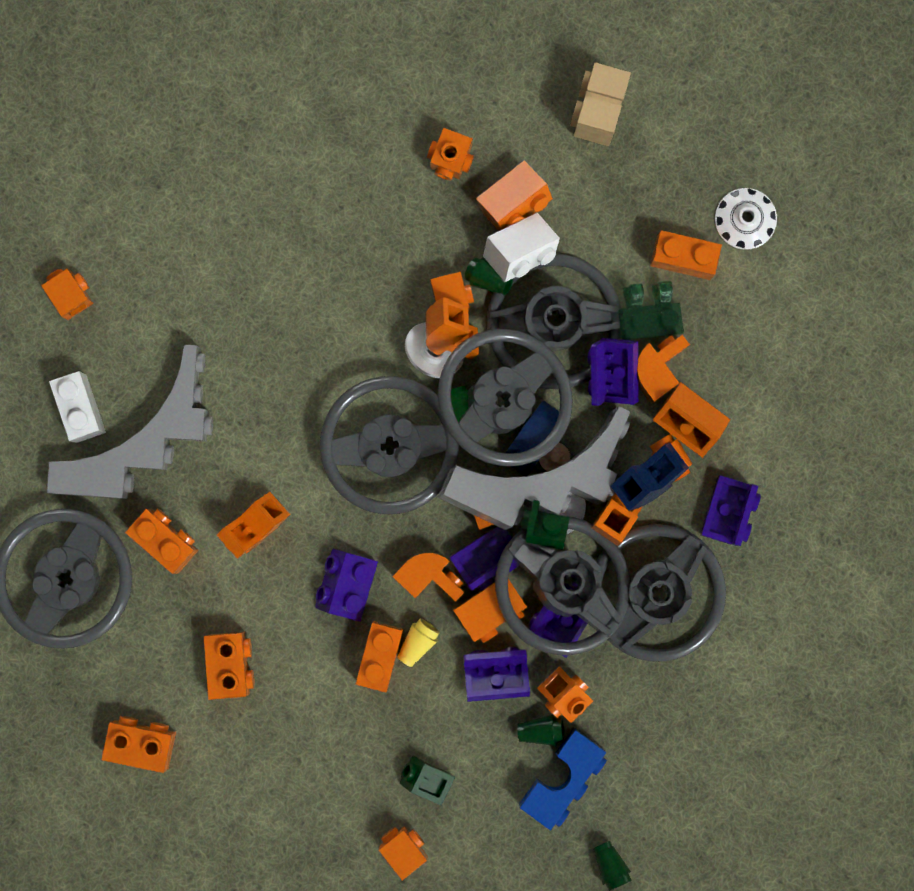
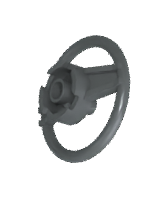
[487,254,623,389]
[438,329,573,466]
[320,376,459,515]
[0,509,132,649]
[495,516,630,655]
[596,524,726,662]

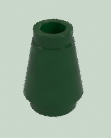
[465,258,513,295]
[517,714,564,746]
[593,841,632,891]

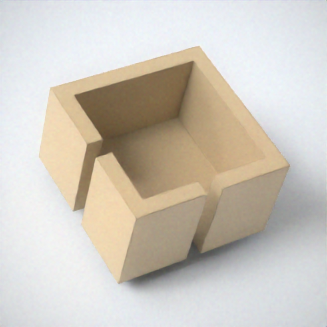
[570,63,631,146]

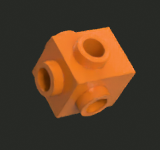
[427,128,474,181]
[537,666,593,723]

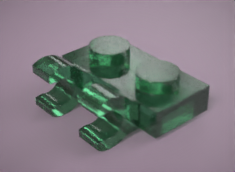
[618,281,684,340]

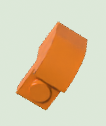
[425,297,479,359]
[637,334,690,404]
[217,492,291,559]
[592,493,643,546]
[392,553,464,602]

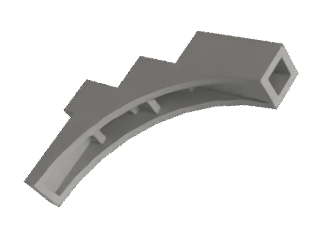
[47,345,213,499]
[437,406,630,530]

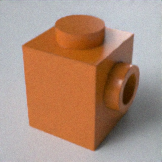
[41,268,94,320]
[430,272,474,312]
[379,826,428,880]

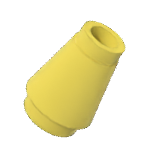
[397,618,440,667]

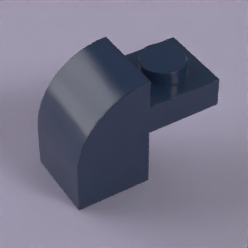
[506,400,559,477]
[611,443,689,511]

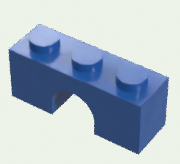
[519,727,607,831]

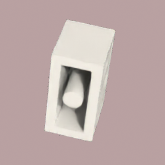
[483,213,560,282]
[49,371,106,443]

